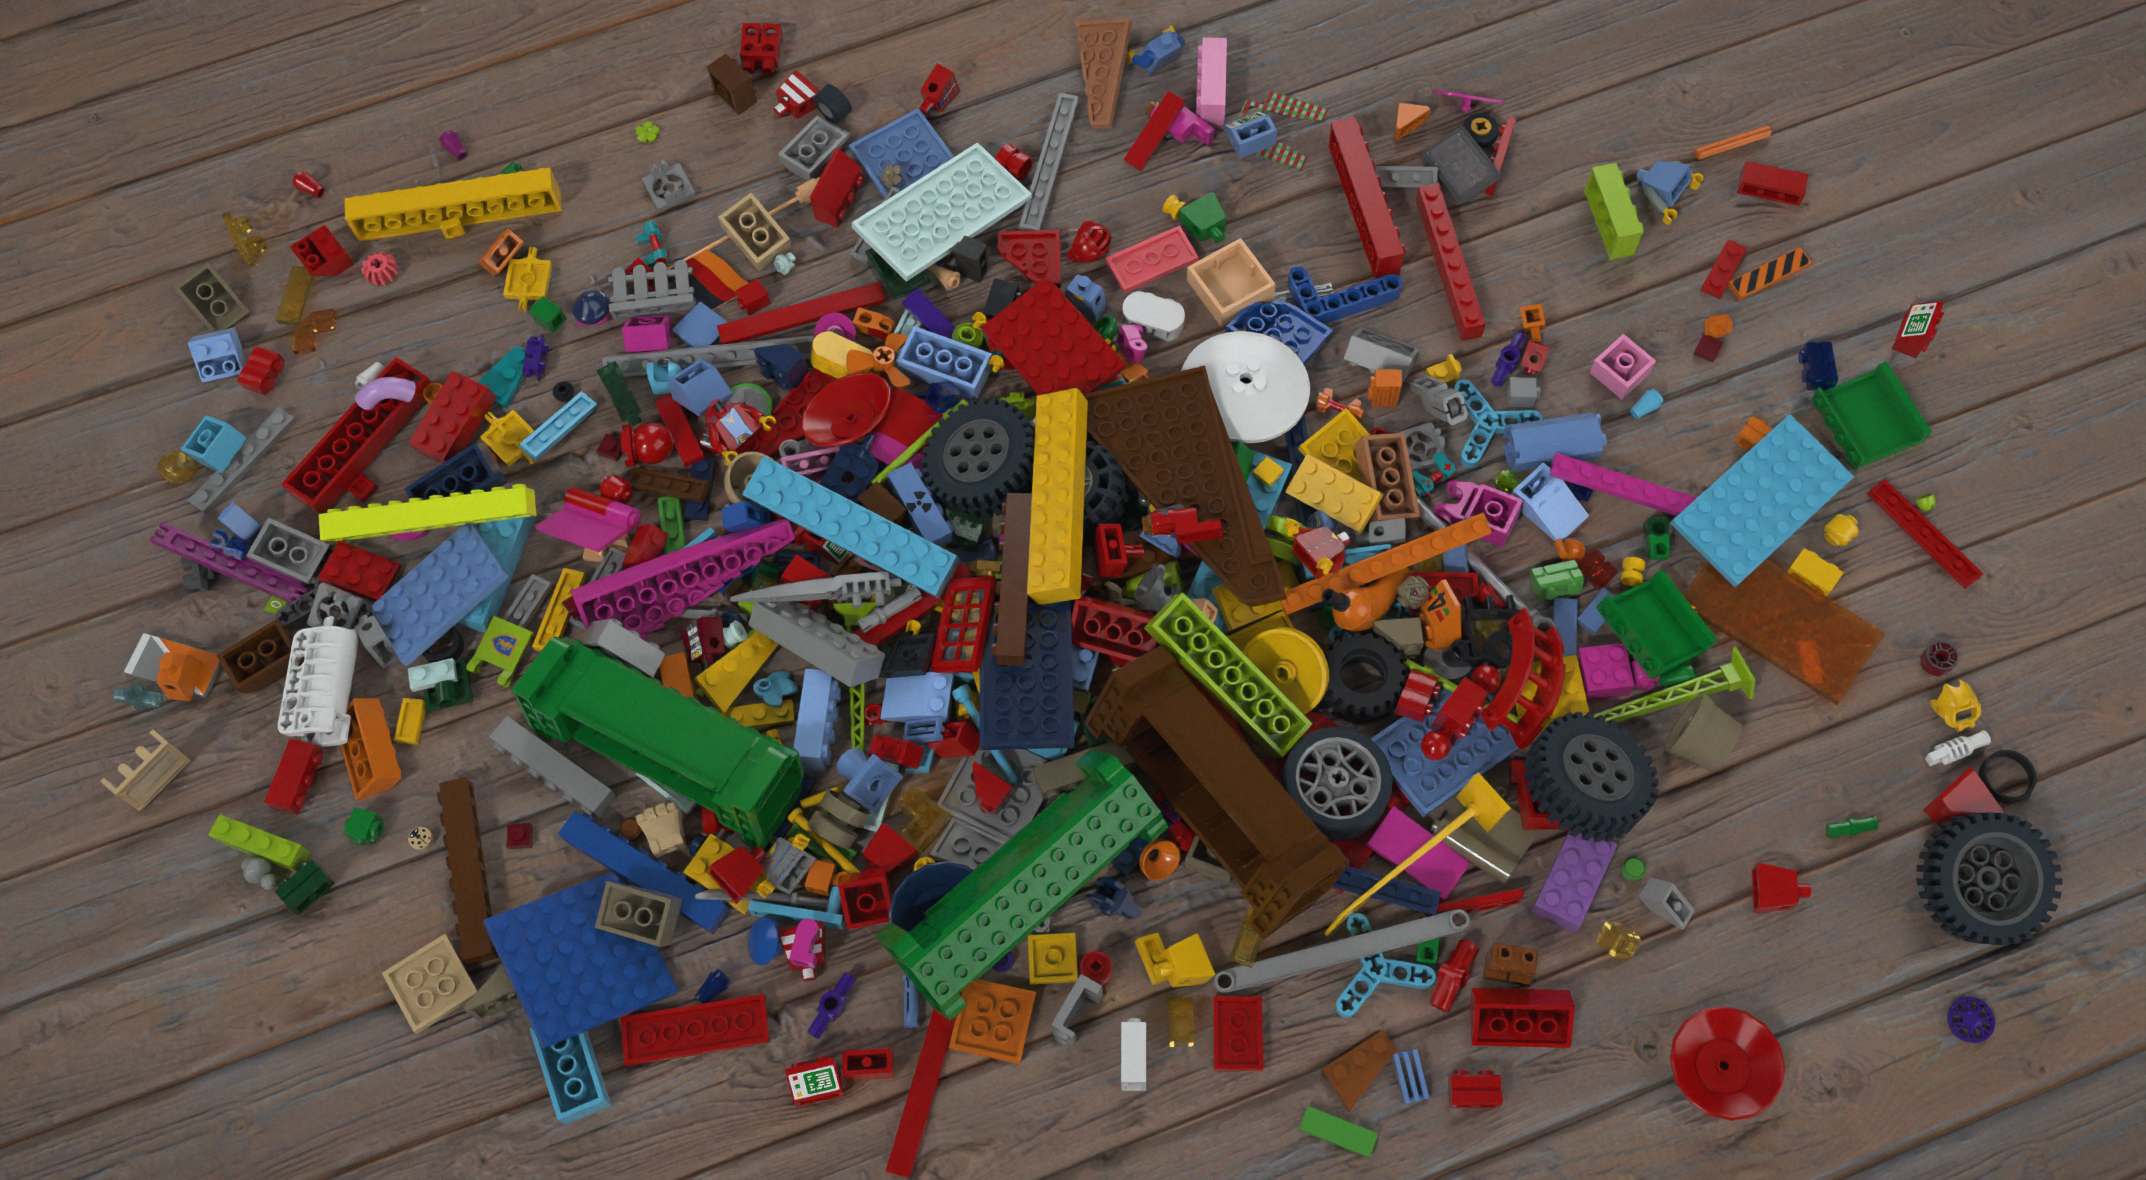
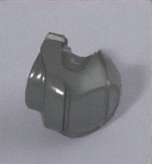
[1134,563,1181,615]

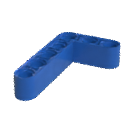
[1288,266,1403,324]

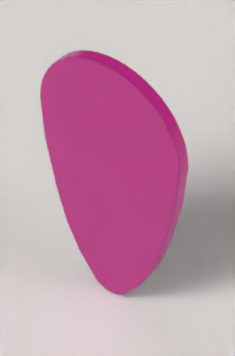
[1433,89,1505,112]

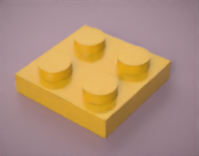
[1028,933,1078,985]

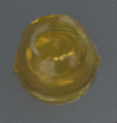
[158,450,198,483]

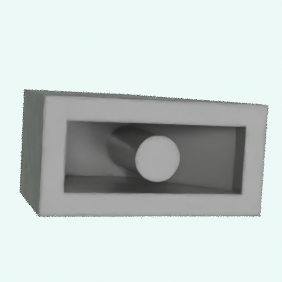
[1639,877,1695,930]

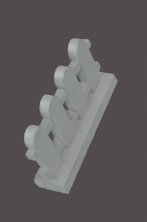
[608,260,697,320]

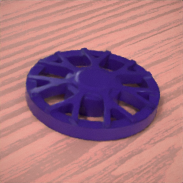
[1947,997,1995,1043]

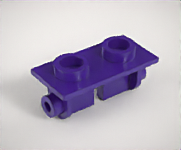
[522,334,549,382]

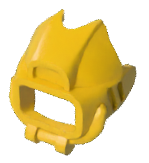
[1930,679,1981,732]

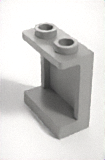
[1051,974,1103,1046]

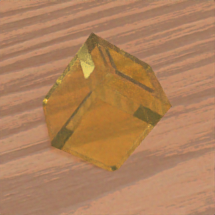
[1073,688,1092,714]
[1597,922,1641,959]

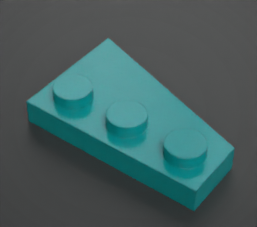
[477,346,533,408]

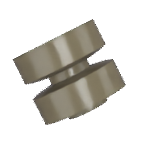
[807,789,870,849]

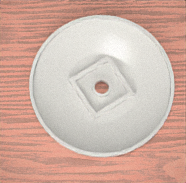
[1181,331,1310,443]

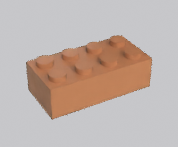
[1355,433,1420,525]

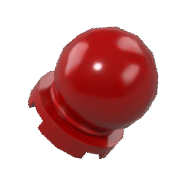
[621,422,674,467]

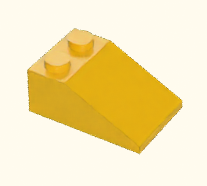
[683,834,764,916]

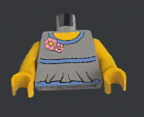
[756,833,817,899]

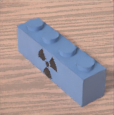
[887,463,954,547]

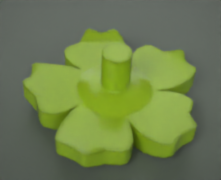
[635,121,660,143]

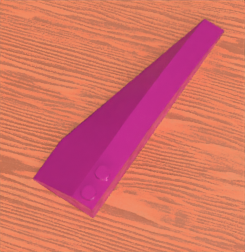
[571,519,795,639]

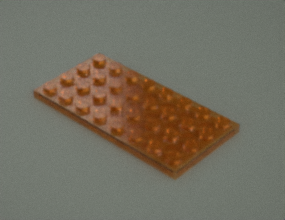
[1683,559,1885,705]

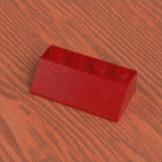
[1470,988,1575,1048]

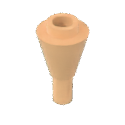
[927,264,960,290]

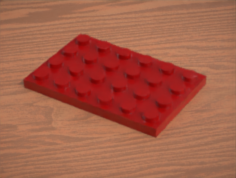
[981,276,1126,396]

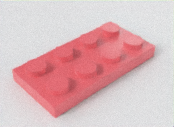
[1105,225,1199,294]

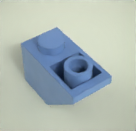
[217,502,262,548]

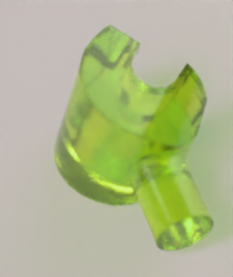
[1494,469,1519,492]

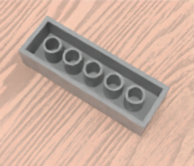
[749,601,885,687]

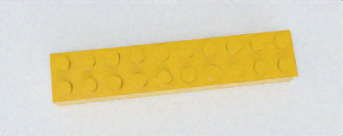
[344,168,562,242]
[1027,388,1088,605]

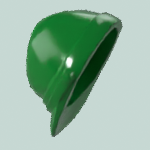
[1093,315,1119,341]

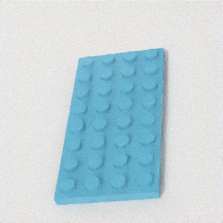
[1670,414,1854,587]

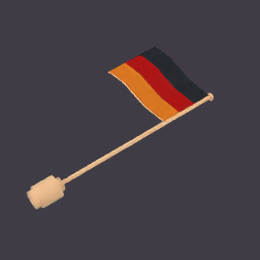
[667,177,820,311]

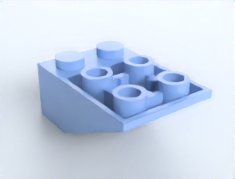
[1512,463,1589,541]

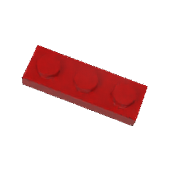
[1700,239,1747,299]

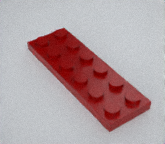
[621,994,770,1067]

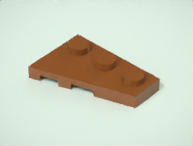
[1322,1030,1397,1112]

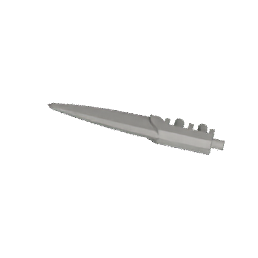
[730,571,901,608]

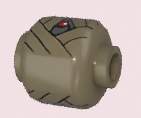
[1397,576,1431,609]

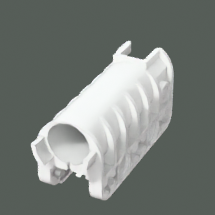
[278,616,360,748]

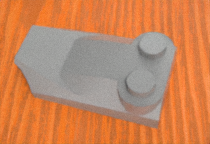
[778,116,849,180]

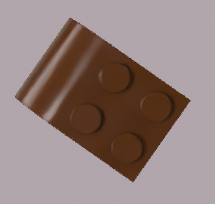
[217,619,305,693]

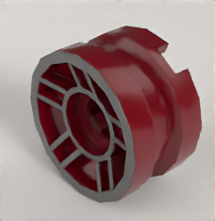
[1920,640,1959,677]

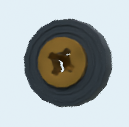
[1462,113,1499,149]

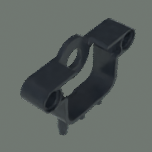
[1442,595,1541,668]

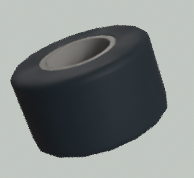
[813,84,852,124]

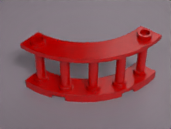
[1480,607,1566,750]

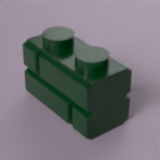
[274,859,335,915]

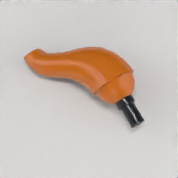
[1322,567,1412,632]

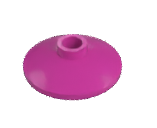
[814,313,856,342]

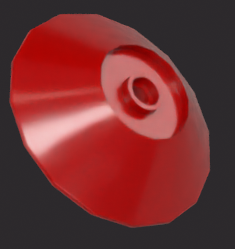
[801,373,892,447]
[1670,1006,1786,1121]

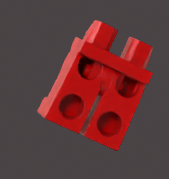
[739,23,783,75]

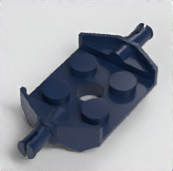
[819,433,879,504]

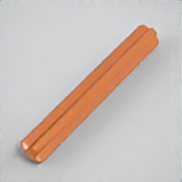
[1694,125,1772,160]

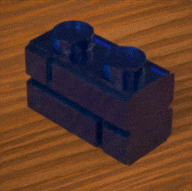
[1799,342,1838,391]

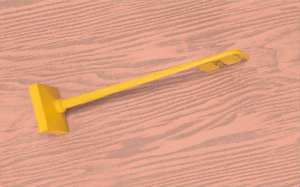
[1325,772,1511,936]

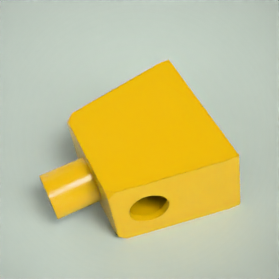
[1153,933,1215,987]

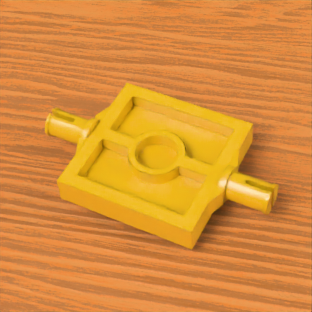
[503,247,552,312]
[480,410,536,467]

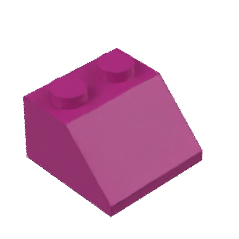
[622,314,671,353]

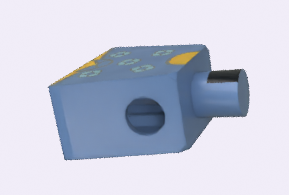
[1065,274,1107,322]

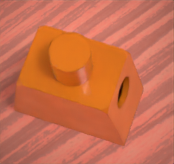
[156,652,203,702]

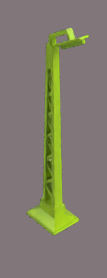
[821,602,877,814]
[1594,646,1755,723]

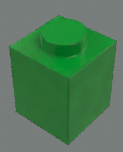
[529,296,567,334]

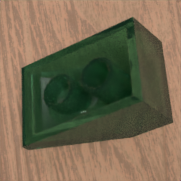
[865,248,931,300]

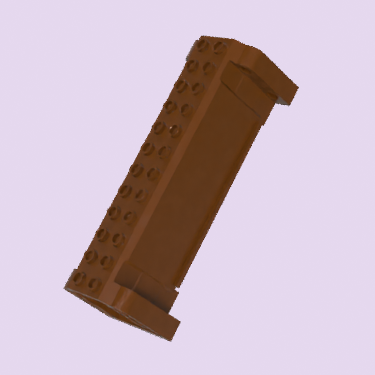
[1084,645,1350,939]

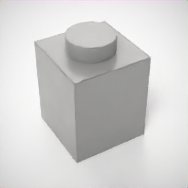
[1507,377,1540,408]

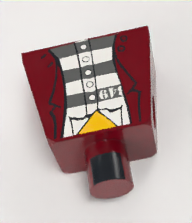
[680,616,725,671]

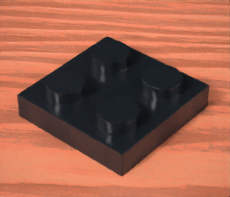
[883,633,937,678]

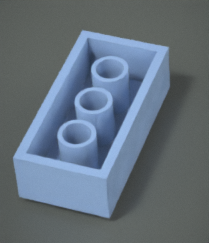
[896,326,993,401]
[794,669,841,772]

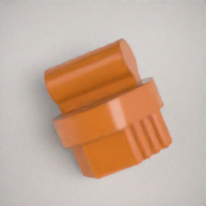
[1704,313,1733,339]
[1554,538,1586,563]

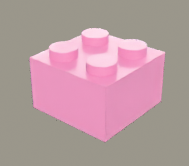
[1590,334,1656,400]

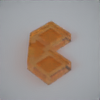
[292,309,336,355]

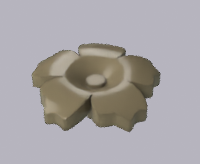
[881,164,903,189]

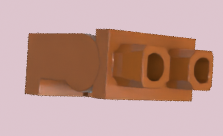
[1483,942,1539,987]

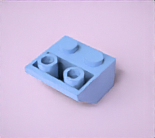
[187,327,244,383]

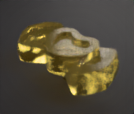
[1473,620,1505,645]

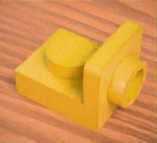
[1426,354,1462,385]

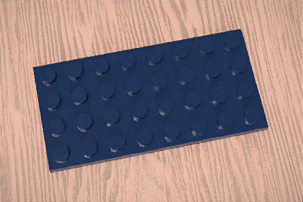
[979,579,1074,750]

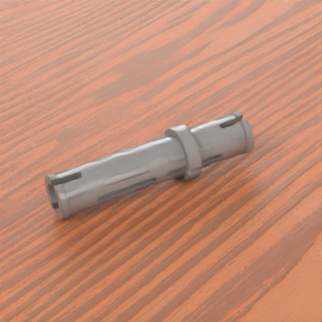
[857,586,923,633]

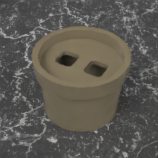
[1664,692,1743,772]

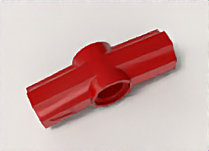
[1429,939,1479,1013]

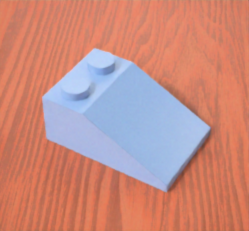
[881,672,955,725]

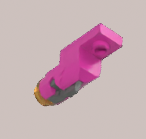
[1145,101,1214,146]

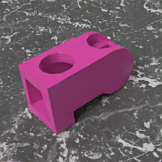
[1117,325,1147,364]
[789,918,821,969]

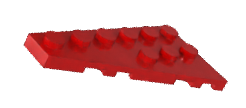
[733,368,835,459]

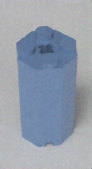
[1503,412,1607,472]

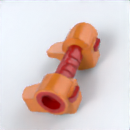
[1315,388,1365,422]

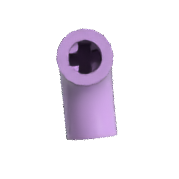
[355,377,416,410]

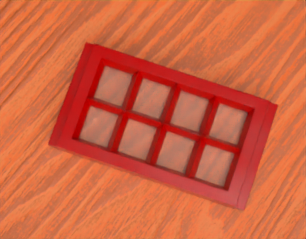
[931,576,997,674]

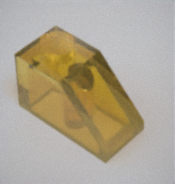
[1229,907,1263,968]
[1168,997,1194,1047]

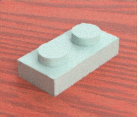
[408,658,458,692]

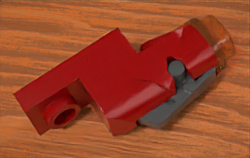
[1142,504,1223,544]

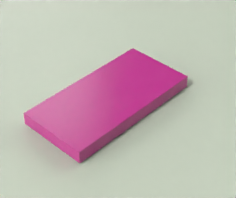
[1366,806,1470,901]

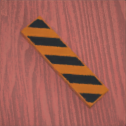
[1728,247,1812,301]

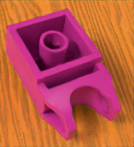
[1434,481,1523,548]

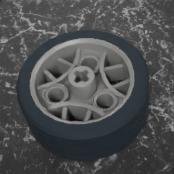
[1280,727,1393,842]

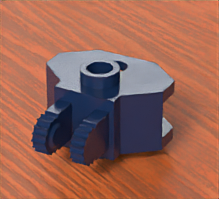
[1086,876,1142,919]

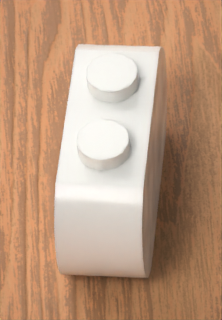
[1123,291,1185,342]

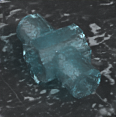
[112,684,163,711]

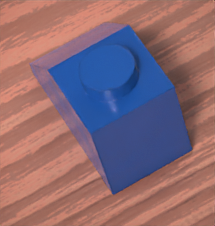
[722,500,771,533]

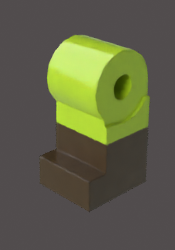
[724,577,755,616]

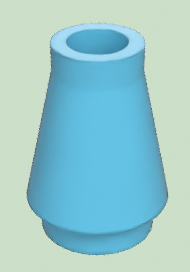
[1630,389,1663,419]

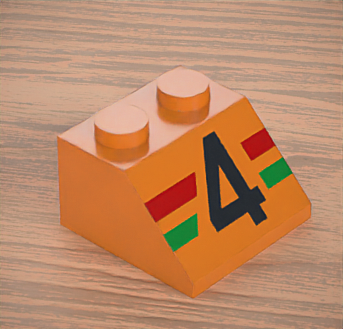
[1417,579,1461,647]

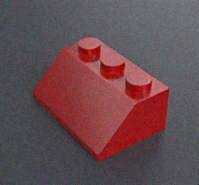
[810,148,864,227]

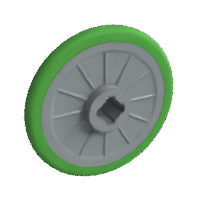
[722,383,772,434]

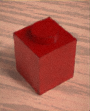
[736,278,771,316]

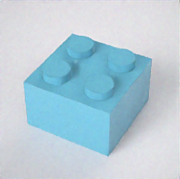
[180,415,247,473]

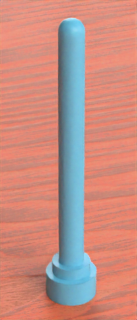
[952,684,1017,784]

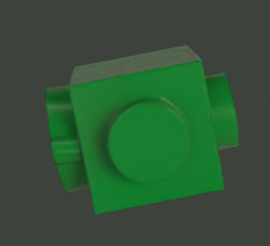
[344,807,384,846]

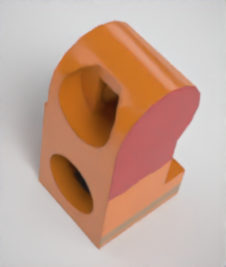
[852,307,895,340]

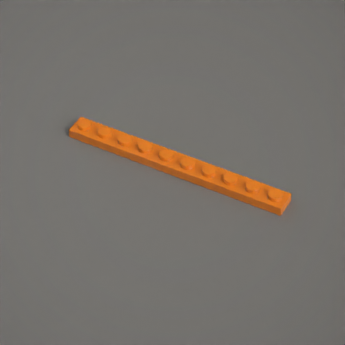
[1280,512,1492,615]

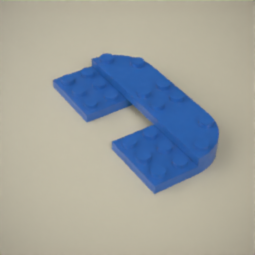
[1224,300,1333,444]

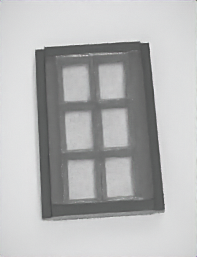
[1422,126,1502,204]

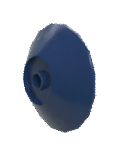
[888,861,974,933]

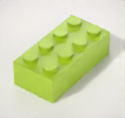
[1584,163,1644,260]

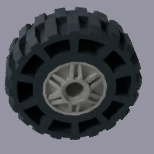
[1029,441,1130,541]

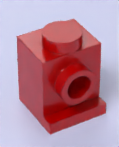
[1521,340,1551,374]

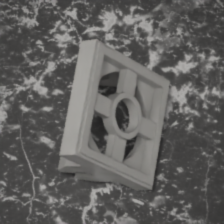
[642,160,696,213]
[1397,422,1448,473]
[307,583,363,629]

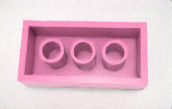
[1196,37,1227,129]

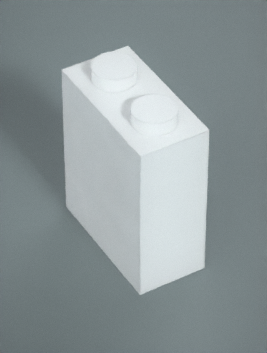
[1121,1018,1146,1091]

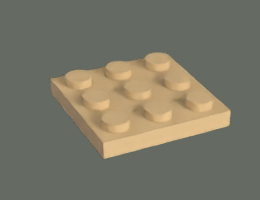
[382,934,478,1034]

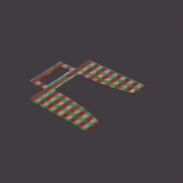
[1237,90,1328,170]

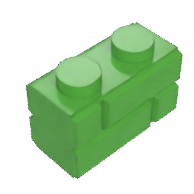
[1530,560,1584,601]

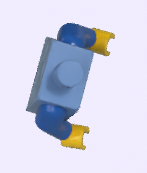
[1125,25,1185,75]

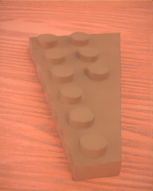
[1075,18,1132,129]

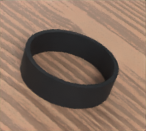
[1979,750,2037,803]

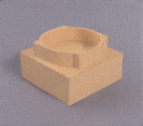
[1187,238,1276,327]

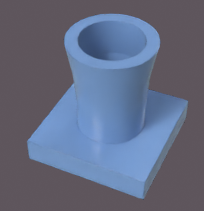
[837,748,904,813]

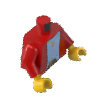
[707,399,776,466]

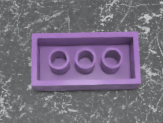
[1531,829,1618,934]

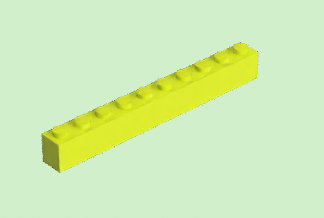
[319,484,536,542]

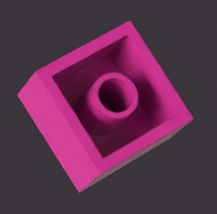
[1576,643,1634,700]

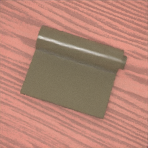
[1430,799,1540,884]

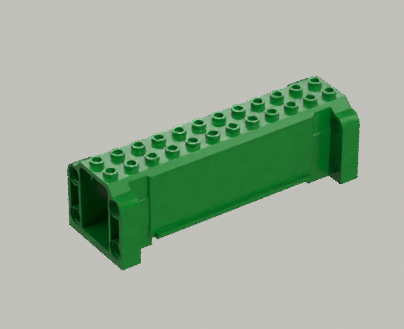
[511,636,805,850]
[875,750,1168,1021]

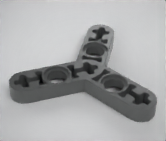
[275,544,373,629]

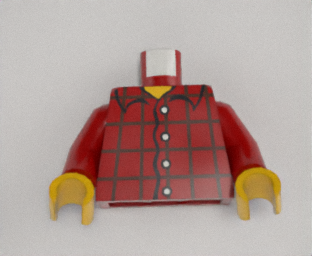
[1283,518,1350,580]

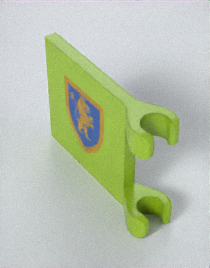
[466,616,534,688]

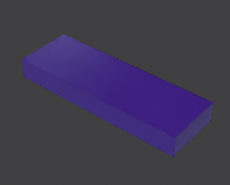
[901,288,955,339]

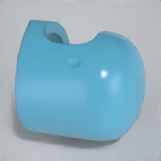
[647,362,682,395]

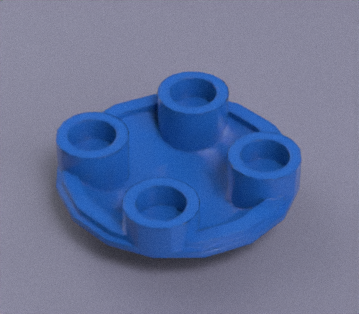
[748,917,782,966]

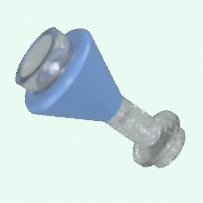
[1307,510,1355,536]

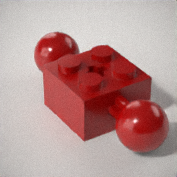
[1420,665,1501,761]

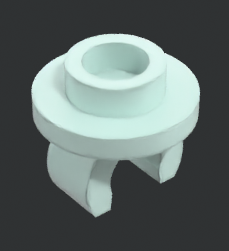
[774,253,796,275]

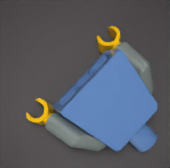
[1636,161,1703,225]

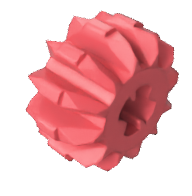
[361,251,399,286]

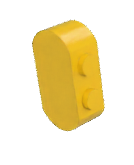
[810,332,873,379]

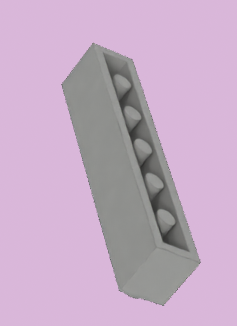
[489,716,616,818]

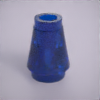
[695,968,731,1003]

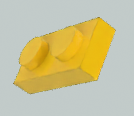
[1135,932,1168,986]

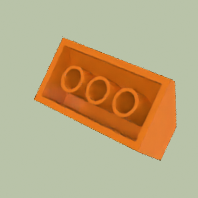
[341,698,402,801]

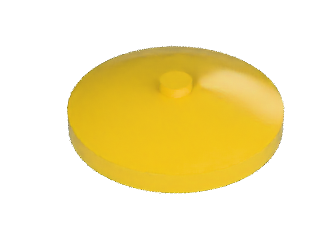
[1242,627,1329,715]

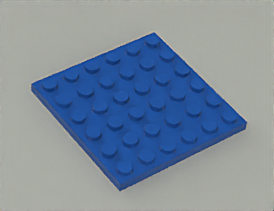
[483,871,678,1049]

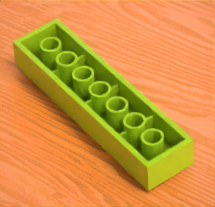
[1144,592,1312,758]

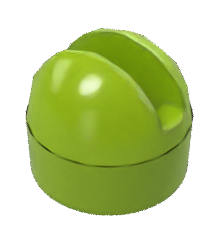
[1916,493,1936,511]

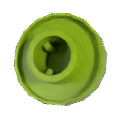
[952,323,983,349]

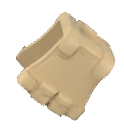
[635,802,688,858]

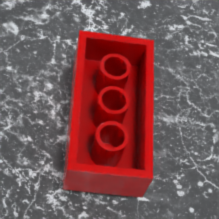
[408,371,496,464]
[1071,596,1161,661]

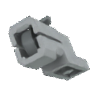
[1409,375,1468,428]

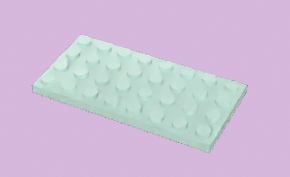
[852,143,1032,282]

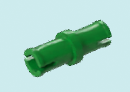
[1826,815,1878,839]

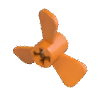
[847,333,910,389]

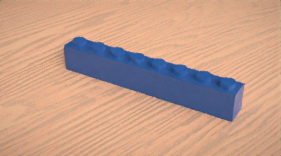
[558,811,730,935]

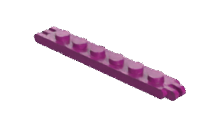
[149,522,309,604]

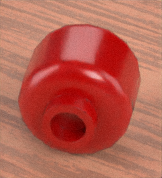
[599,475,633,504]

